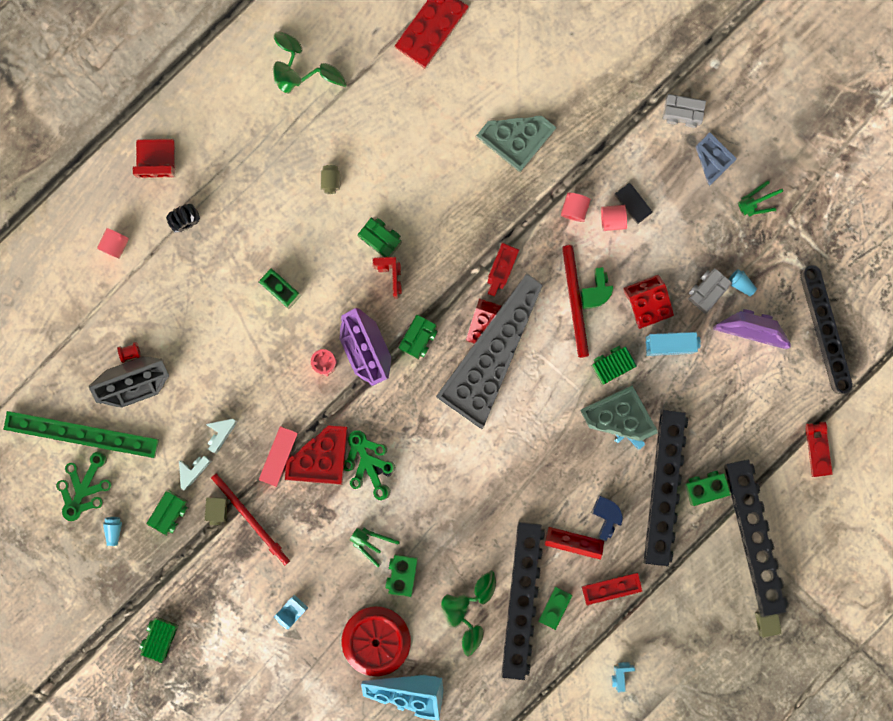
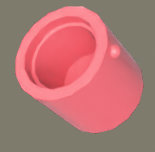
[561,192,591,222]
[601,205,627,231]
[97,228,129,259]
[311,349,337,376]

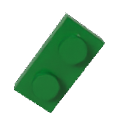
[538,587,573,630]

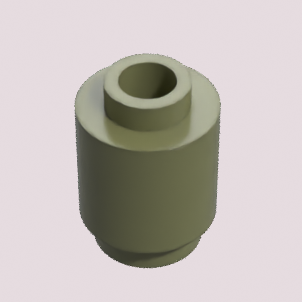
[321,165,340,194]

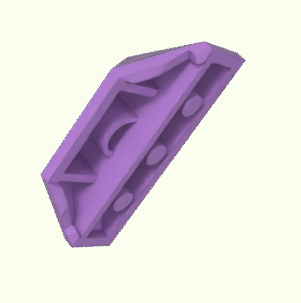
[340,308,391,386]
[713,309,791,349]

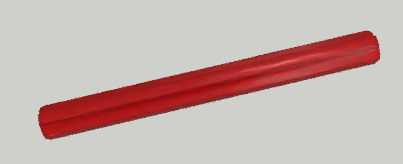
[562,245,589,358]

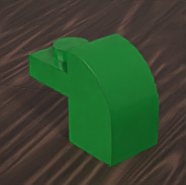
[581,267,613,309]

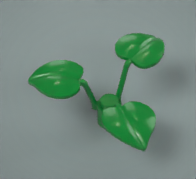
[273,32,347,94]
[441,570,496,657]

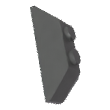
[89,356,169,408]

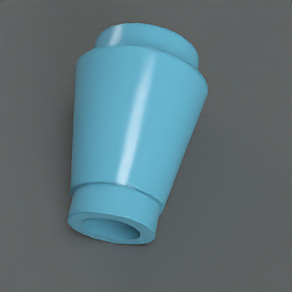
[728,269,757,297]
[103,517,122,546]

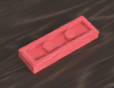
[259,426,298,487]

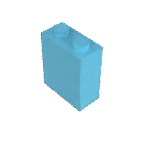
[645,332,701,356]

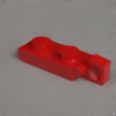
[487,243,520,297]

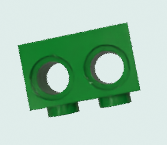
[684,470,731,506]
[385,554,418,597]

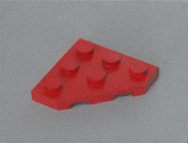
[284,425,348,485]

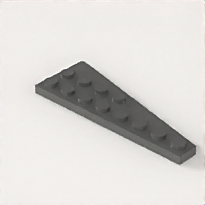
[436,273,543,430]

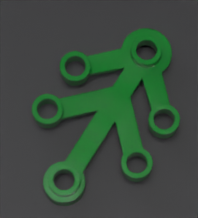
[344,430,395,500]
[56,452,112,521]

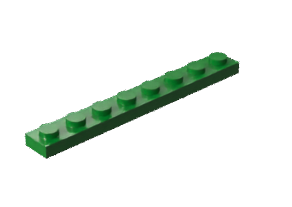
[3,411,159,458]

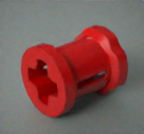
[117,342,141,363]

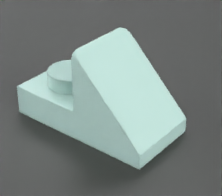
[206,419,238,453]
[179,456,212,490]

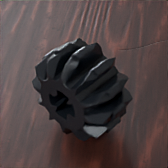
[166,204,200,233]

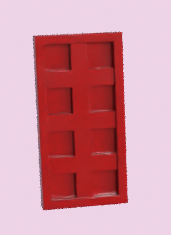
[394,0,469,69]

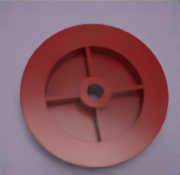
[341,606,411,677]

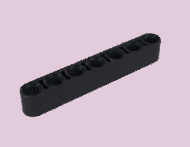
[800,265,853,394]

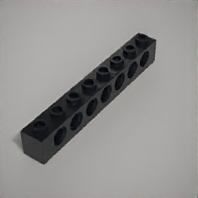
[643,410,688,567]
[724,459,788,618]
[501,522,545,681]

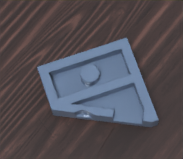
[696,133,737,185]

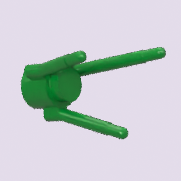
[738,181,784,217]
[350,527,400,567]

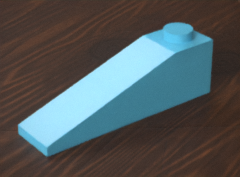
[361,675,444,721]

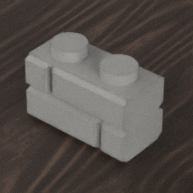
[662,94,706,128]
[688,268,732,314]

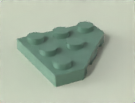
[476,116,557,172]
[581,386,658,441]

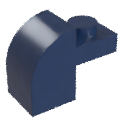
[591,495,623,541]

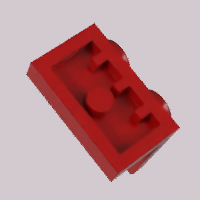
[133,139,175,178]
[372,257,402,299]
[623,275,674,329]
[466,298,502,344]

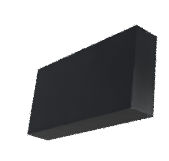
[614,182,653,224]

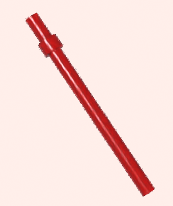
[211,473,290,566]

